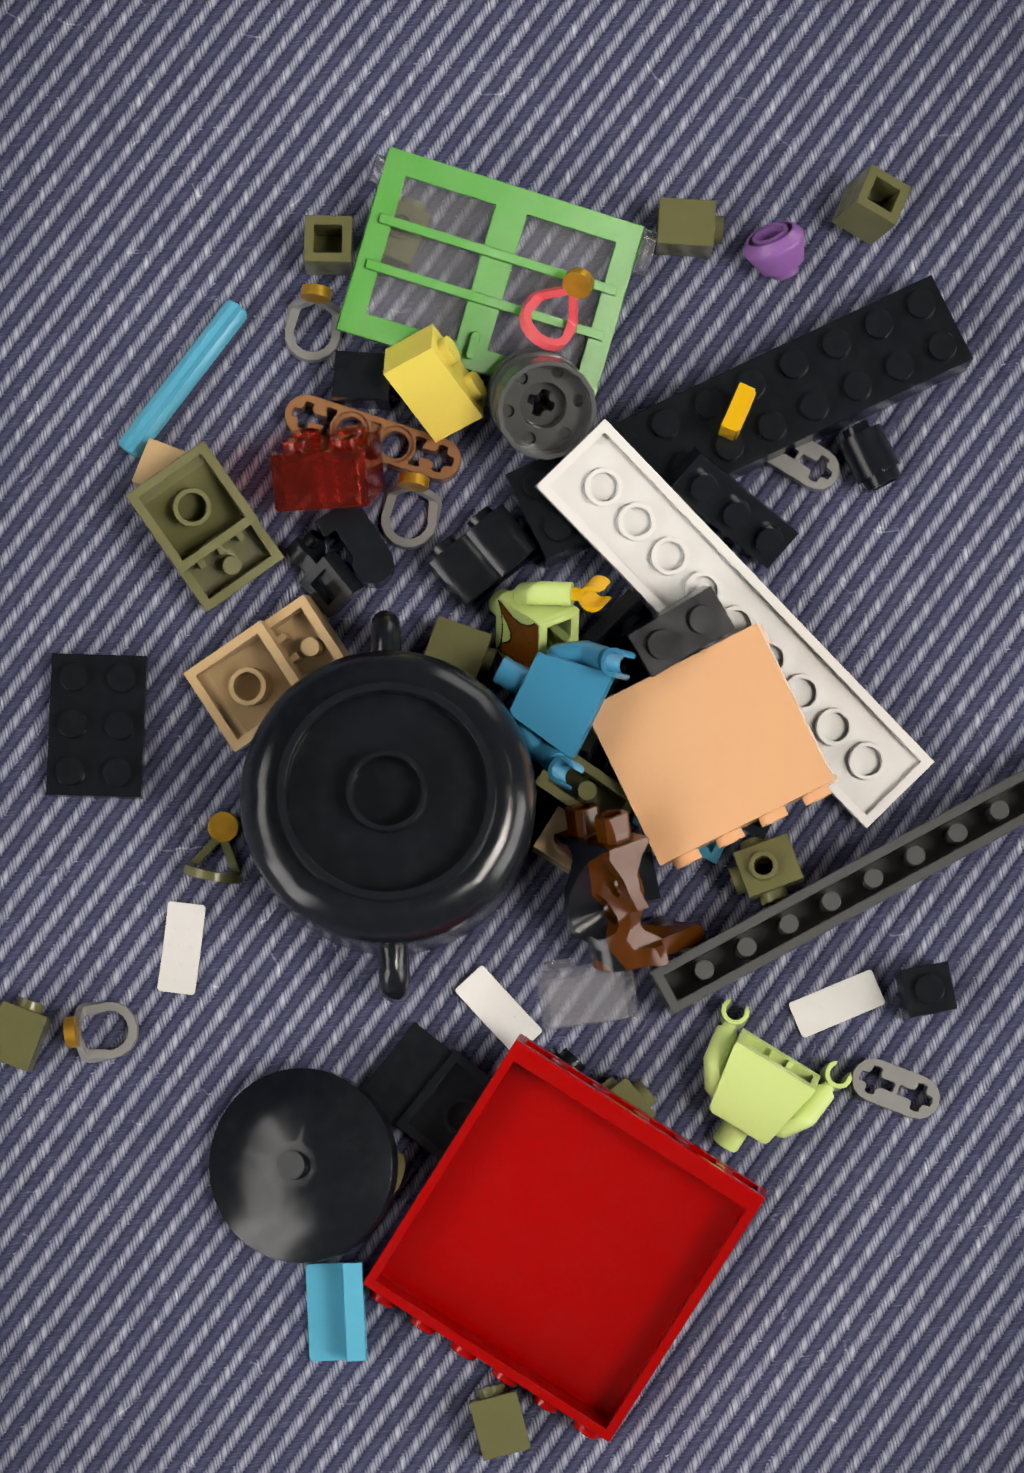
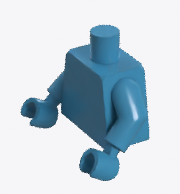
[493,640,636,790]

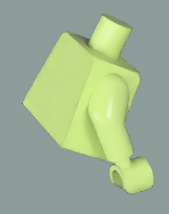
[703,999,852,1152]

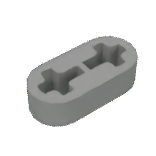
[766,441,840,492]
[850,1058,940,1119]

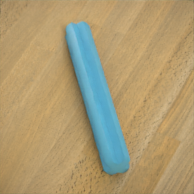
[119,300,247,458]

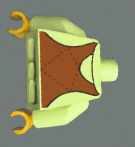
[488,575,611,668]

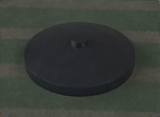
[209,1068,398,1263]

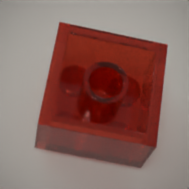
[270,425,385,512]

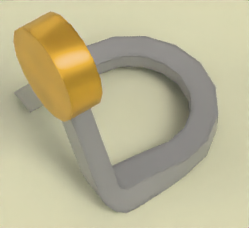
[285,283,343,363]
[381,472,442,550]
[63,1002,139,1063]

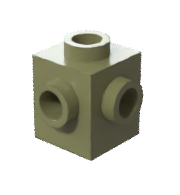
[728,833,804,907]

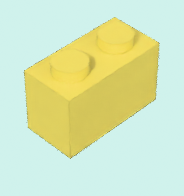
[383,323,487,443]

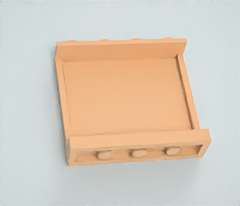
[592,623,839,870]

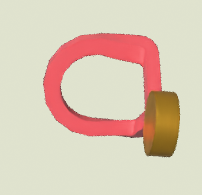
[519,267,594,352]

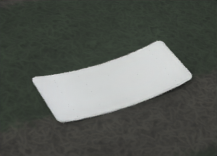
[157,901,206,995]
[455,966,542,1050]
[789,970,885,1038]

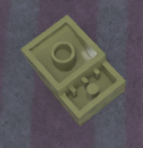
[125,440,285,612]

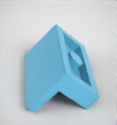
[306,1261,368,1362]

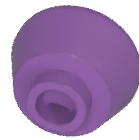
[743,220,804,281]

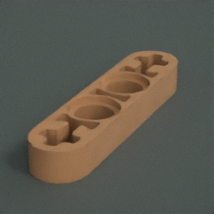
[285,395,461,484]

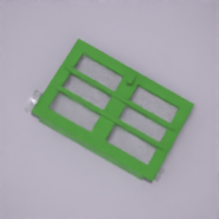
[335,147,657,396]

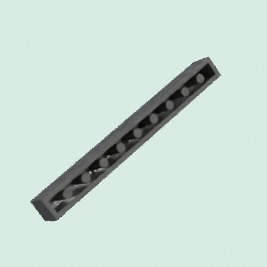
[648,769,1024,1016]

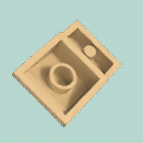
[183,594,350,753]

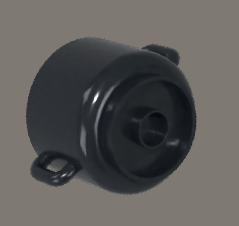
[240,610,537,1003]

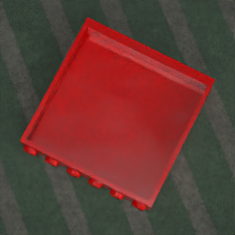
[363,1034,767,1442]

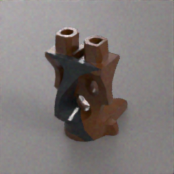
[554,801,705,972]

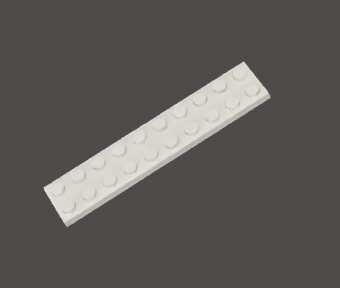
[535,419,934,828]

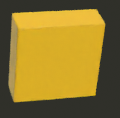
[718,382,756,441]

